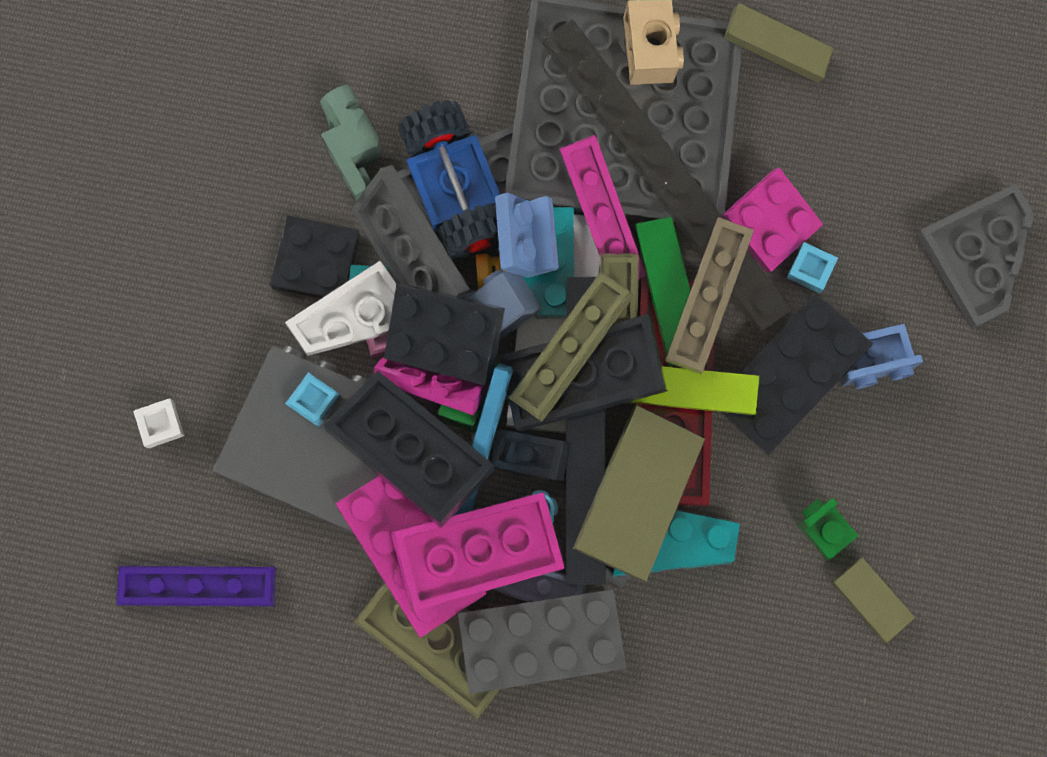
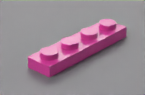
[559,135,646,280]

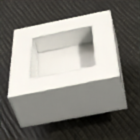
[133,398,184,449]

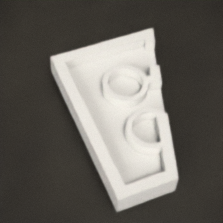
[285,261,396,356]

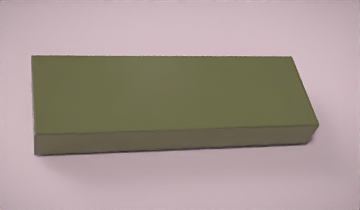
[723,3,833,83]

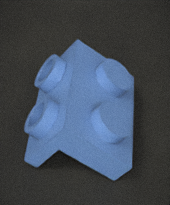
[840,324,923,389]

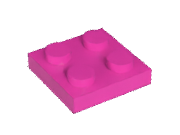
[721,167,824,273]

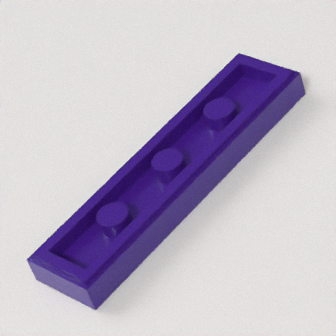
[116,566,276,607]

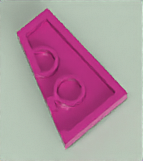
[374,355,490,415]

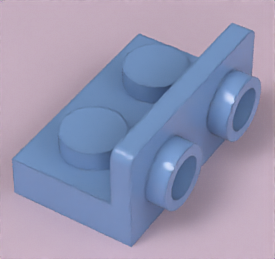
[495,192,558,278]

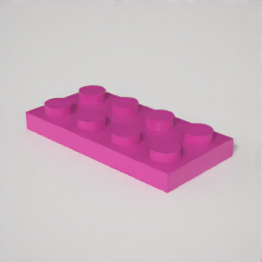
[335,476,486,638]
[391,492,565,612]

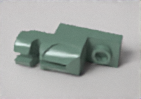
[320,85,380,202]

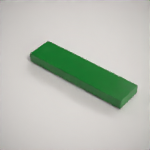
[634,217,690,368]

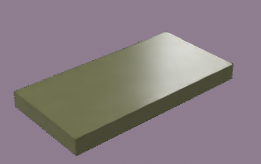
[573,406,705,582]
[354,583,500,719]

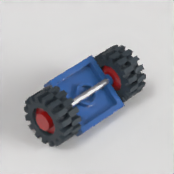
[398,100,500,261]

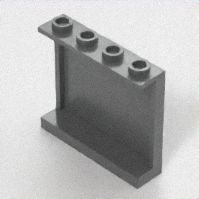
[212,346,379,533]

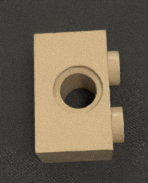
[623,0,684,85]

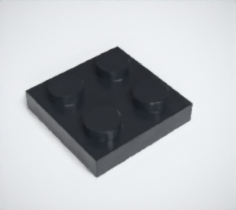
[270,216,360,299]

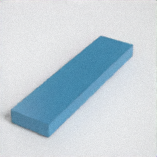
[453,363,513,516]

